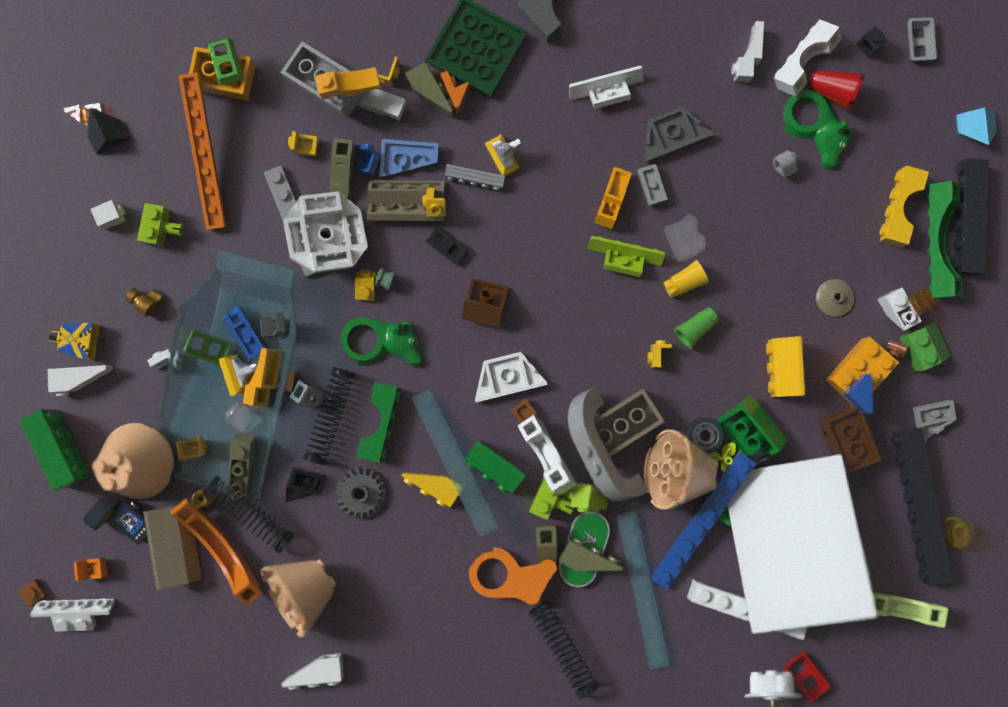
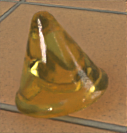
[942,516,976,548]

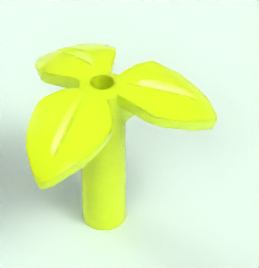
[708,443,736,473]

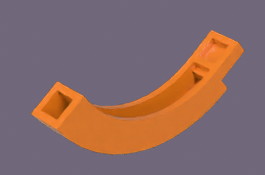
[171,499,262,606]

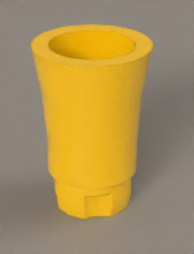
[663,260,709,298]

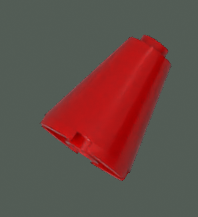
[808,70,866,112]

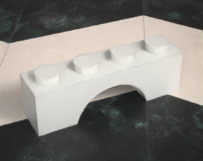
[774,20,842,97]
[518,415,577,495]

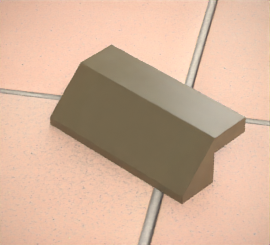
[367,180,445,221]
[144,505,202,590]

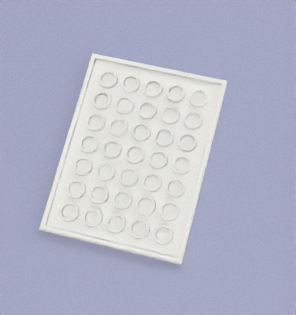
[728,455,877,633]

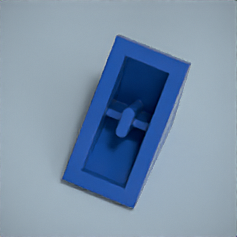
[842,373,873,414]

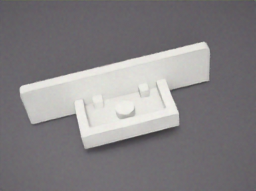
[569,66,643,109]
[30,598,115,632]

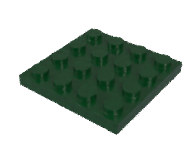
[425,0,527,98]

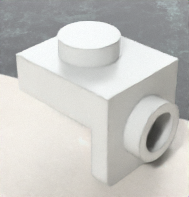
[147,349,182,370]

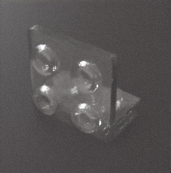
[663,213,706,263]

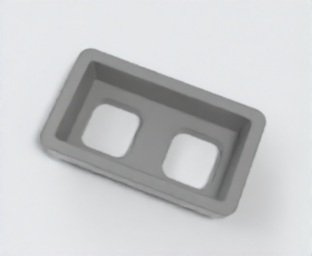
[907,18,937,61]

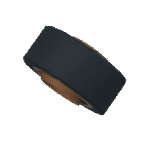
[83,492,121,530]

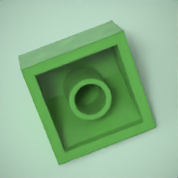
[899,321,951,372]

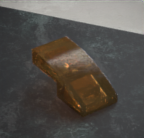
[908,286,936,315]

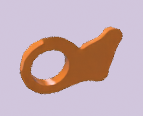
[469,547,557,605]

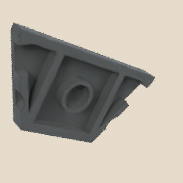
[644,106,714,163]

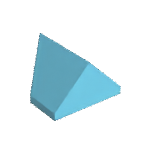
[956,108,997,145]

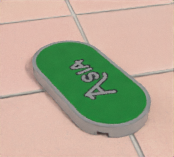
[559,512,610,587]

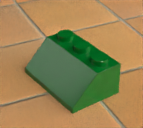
[716,395,788,456]
[465,440,526,494]

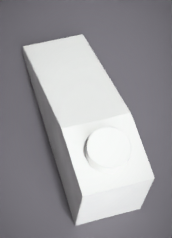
[48,365,113,396]

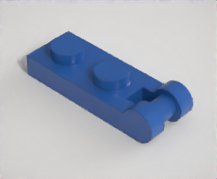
[222,305,266,361]

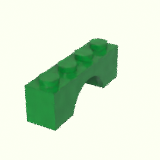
[357,382,401,463]

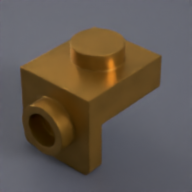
[176,436,208,461]

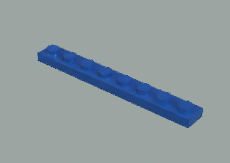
[651,451,757,590]

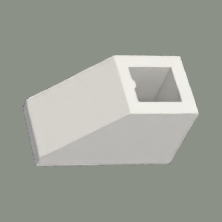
[877,288,921,331]

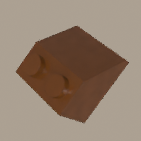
[462,278,509,327]

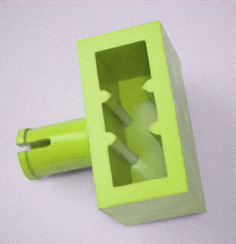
[137,203,184,247]
[529,476,574,520]
[562,483,608,513]

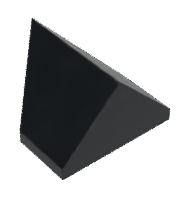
[88,106,131,154]
[285,466,325,503]

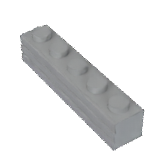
[445,164,505,191]

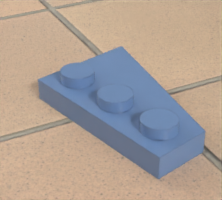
[379,139,439,178]

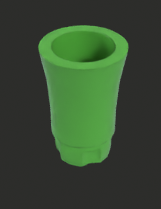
[674,307,719,349]

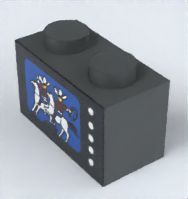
[108,500,148,545]

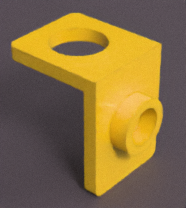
[379,57,400,87]

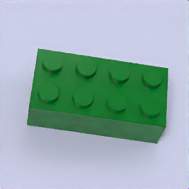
[19,409,90,491]

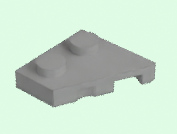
[913,399,956,443]

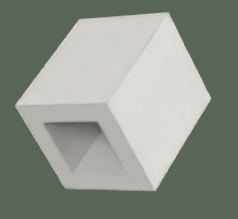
[91,200,126,230]

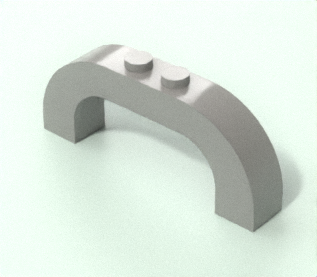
[568,387,647,502]

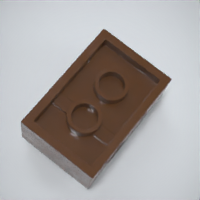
[817,405,881,474]

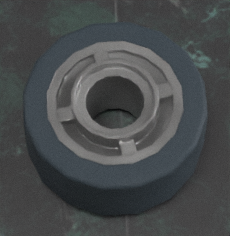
[685,418,724,454]

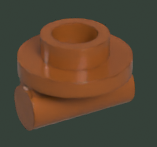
[886,340,910,360]

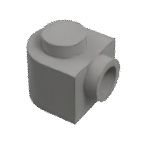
[773,150,798,178]

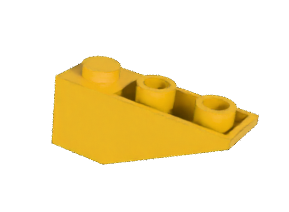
[401,472,464,508]

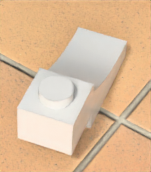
[732,21,764,83]

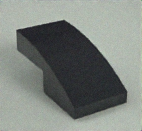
[425,226,467,265]

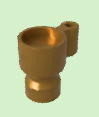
[125,288,165,317]
[192,488,217,508]

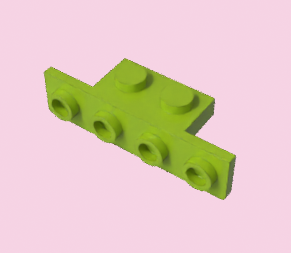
[588,236,666,277]

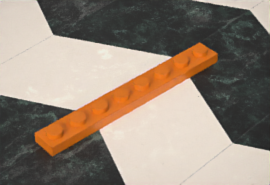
[178,72,227,230]

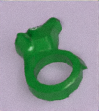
[783,90,853,170]
[341,317,423,367]

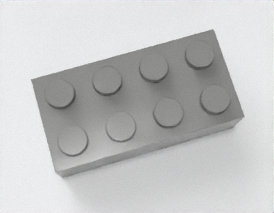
[280,42,365,118]

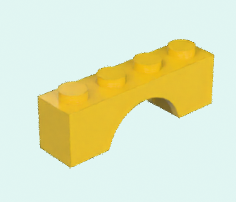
[879,165,929,248]

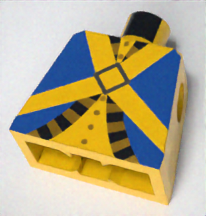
[49,323,100,360]

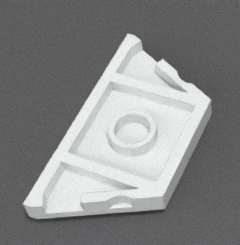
[475,352,547,403]

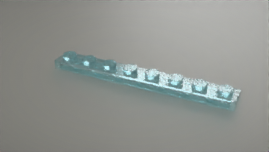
[412,389,498,537]
[616,511,669,669]

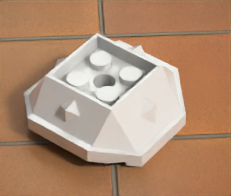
[283,191,368,273]

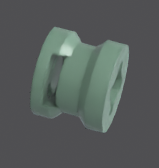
[375,268,396,291]

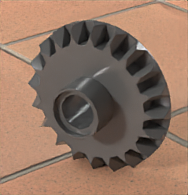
[336,468,386,518]

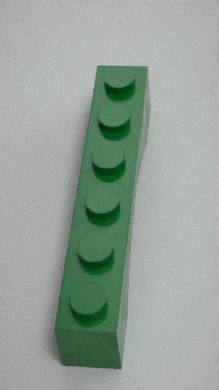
[927,181,963,299]

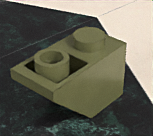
[535,524,557,564]

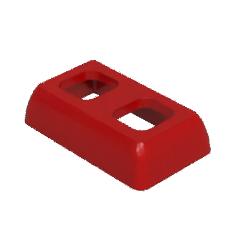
[784,652,830,702]

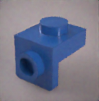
[355,143,381,175]

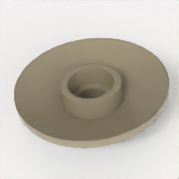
[816,279,854,317]

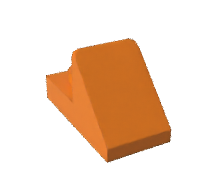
[440,71,469,113]

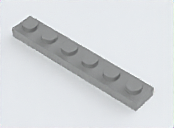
[264,165,320,277]

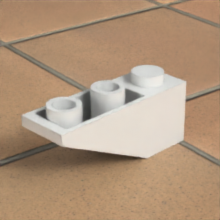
[282,653,344,689]

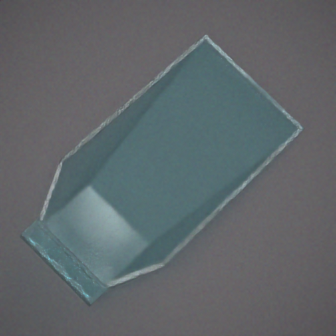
[156,250,297,501]

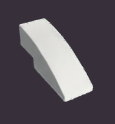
[357,89,407,121]

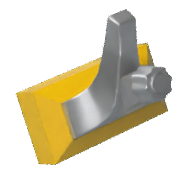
[485,135,523,176]
[218,355,258,396]

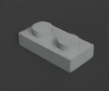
[637,164,668,206]

